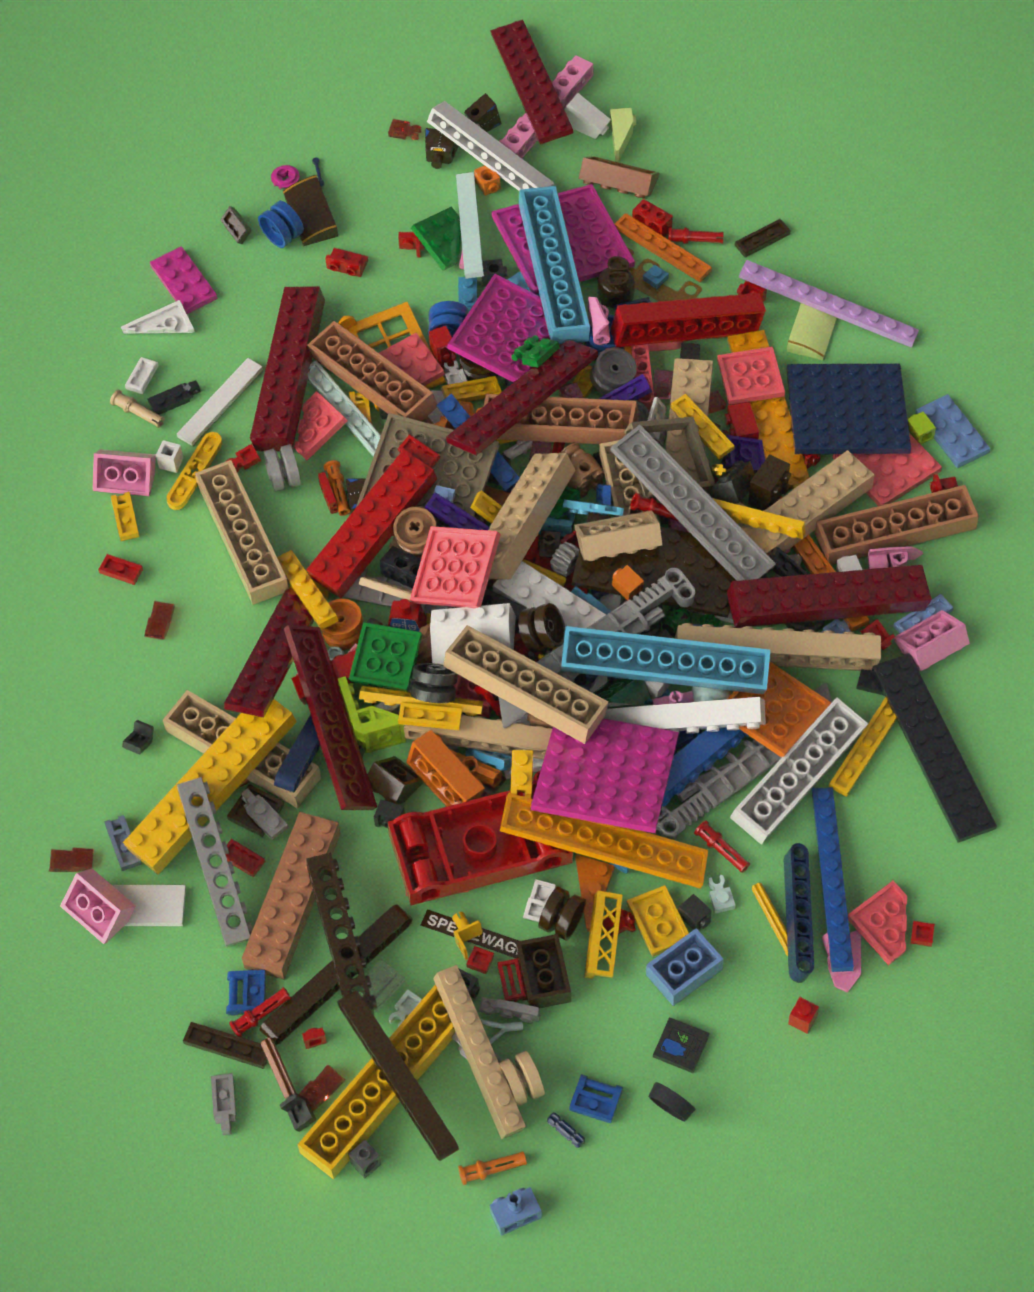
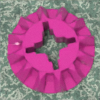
[271,165,300,190]

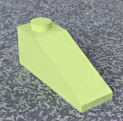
[610,108,636,162]

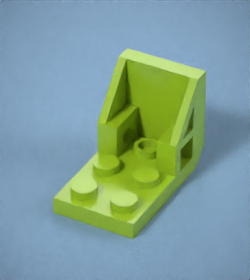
[338,676,406,753]

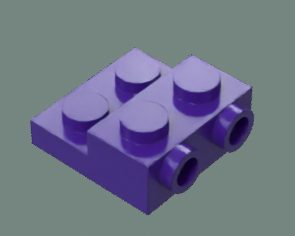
[721,435,765,474]

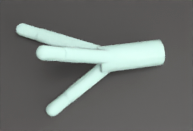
[480,1019,523,1044]

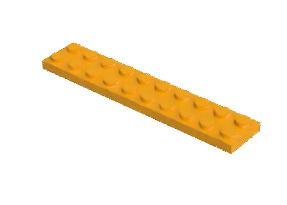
[727,330,809,489]
[500,793,708,889]

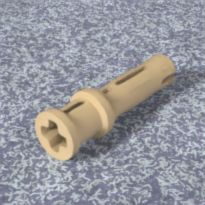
[110,389,165,428]

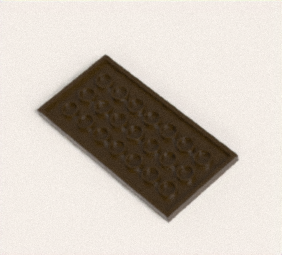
[571,512,736,618]

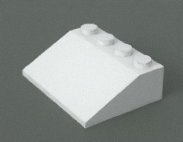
[430,603,516,665]

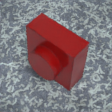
[910,921,935,947]
[466,946,494,974]
[302,1027,327,1049]

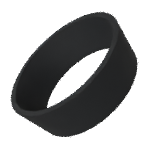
[648,1082,696,1122]

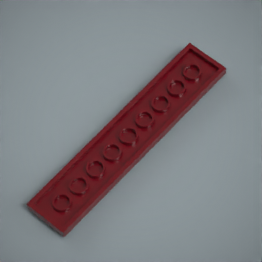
[490,19,574,145]
[446,340,598,456]
[224,588,324,718]
[284,625,378,810]

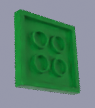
[349,622,423,692]

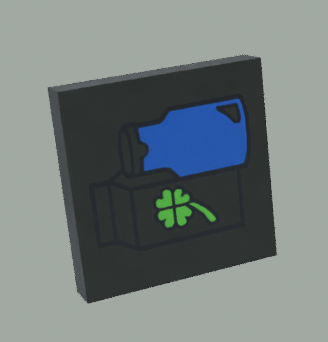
[653,1017,710,1073]

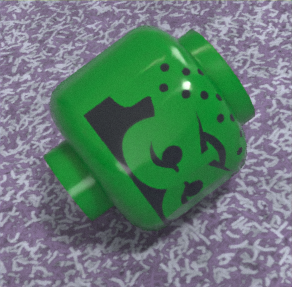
[662,607,692,636]

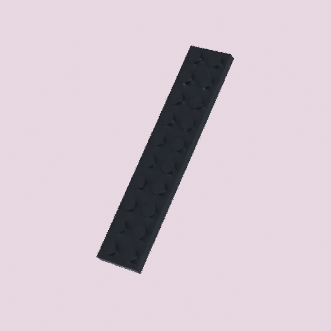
[872,653,997,843]

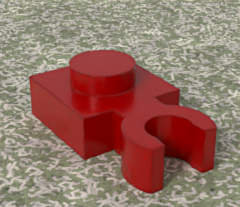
[225,444,261,472]

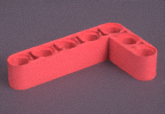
[631,341,683,412]

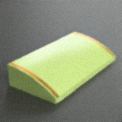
[787,303,837,360]

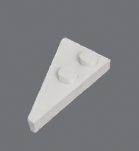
[121,300,195,334]

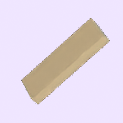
[359,576,412,601]

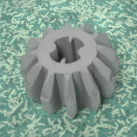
[550,542,580,577]

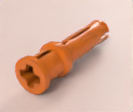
[323,460,351,516]
[458,1151,527,1186]

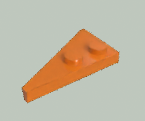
[575,854,615,932]

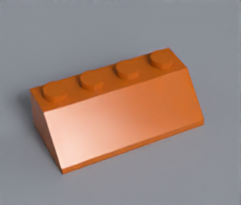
[406,730,485,807]

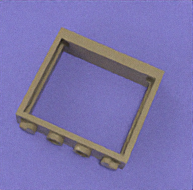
[624,417,715,500]

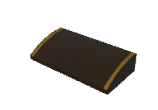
[283,175,338,246]

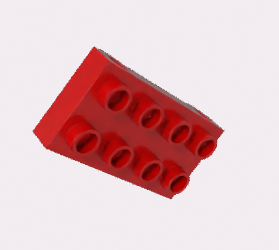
[388,781,573,906]

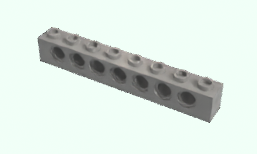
[177,777,253,947]

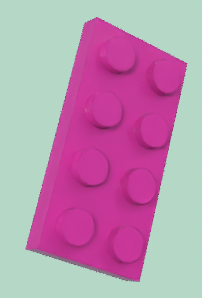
[150,246,218,314]

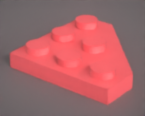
[294,391,347,461]
[848,881,907,966]

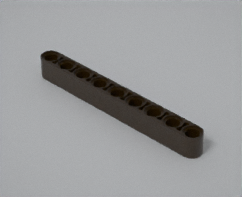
[259,904,413,1045]
[337,990,459,1161]

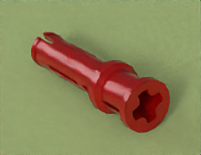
[668,227,724,244]
[630,493,678,521]
[694,820,750,873]
[229,987,291,1037]

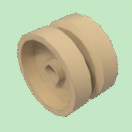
[499,1051,545,1107]

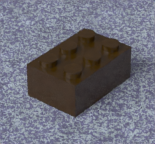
[516,934,571,1008]

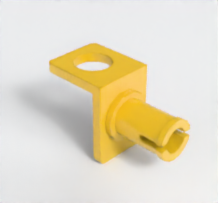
[452,911,483,960]

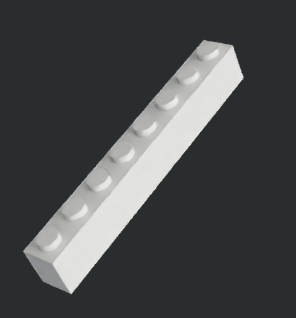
[427,101,554,191]
[604,697,766,733]

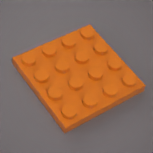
[728,661,831,758]

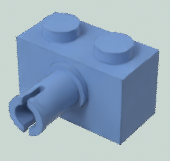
[489,1187,542,1236]

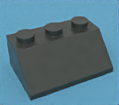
[709,460,755,504]

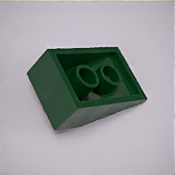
[593,678,651,709]

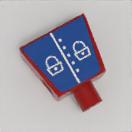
[388,599,426,632]

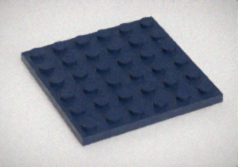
[786,363,911,454]

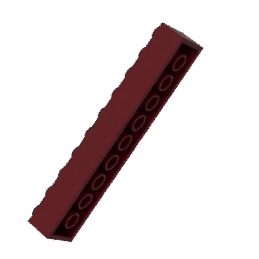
[250,286,325,451]
[727,565,932,628]

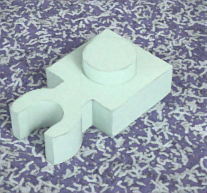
[708,875,736,914]
[389,989,422,1027]

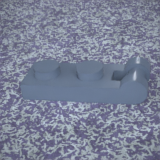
[104,815,142,871]

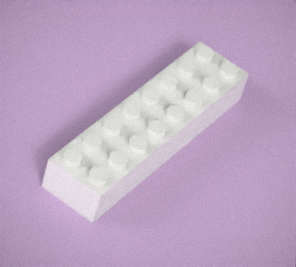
[730,698,868,845]

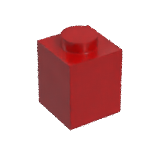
[788,997,819,1034]

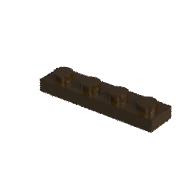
[183,1022,268,1069]

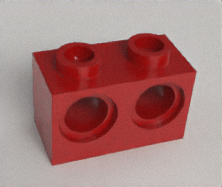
[632,199,673,237]

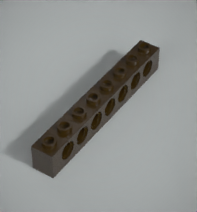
[306,852,377,1015]

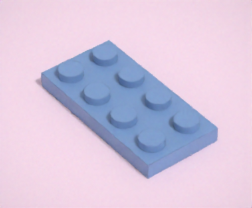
[915,394,990,468]

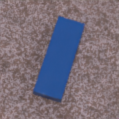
[596,484,611,505]

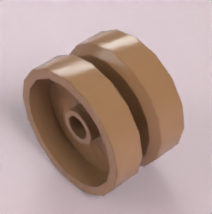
[393,507,437,557]

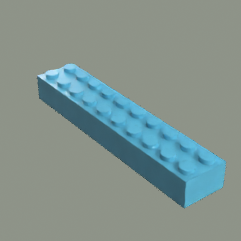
[519,186,590,345]
[560,626,770,694]

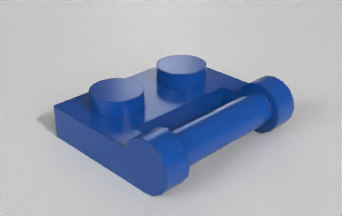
[226,970,266,1016]
[569,1074,623,1123]

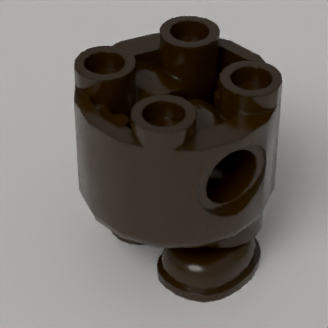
[598,256,635,308]

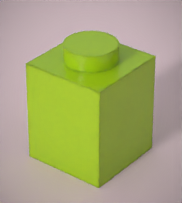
[907,412,936,445]

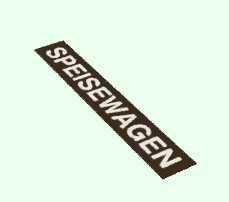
[420,909,519,959]

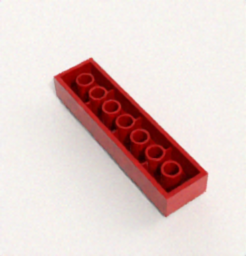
[610,293,766,347]
[306,449,437,599]

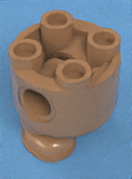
[561,443,605,499]

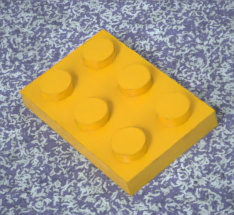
[627,885,689,957]

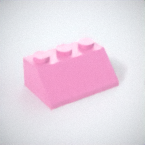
[93,449,156,496]
[894,610,970,671]
[60,869,136,944]

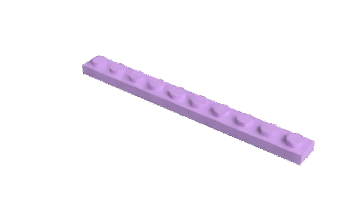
[739,260,919,348]

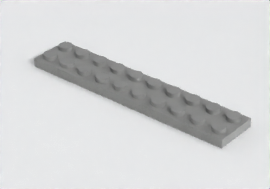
[610,425,776,581]

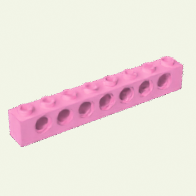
[499,55,594,158]

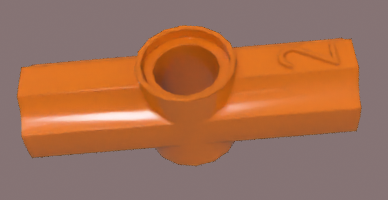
[454,751,502,788]

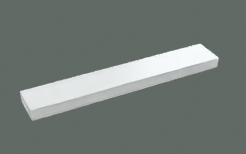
[177,358,263,446]

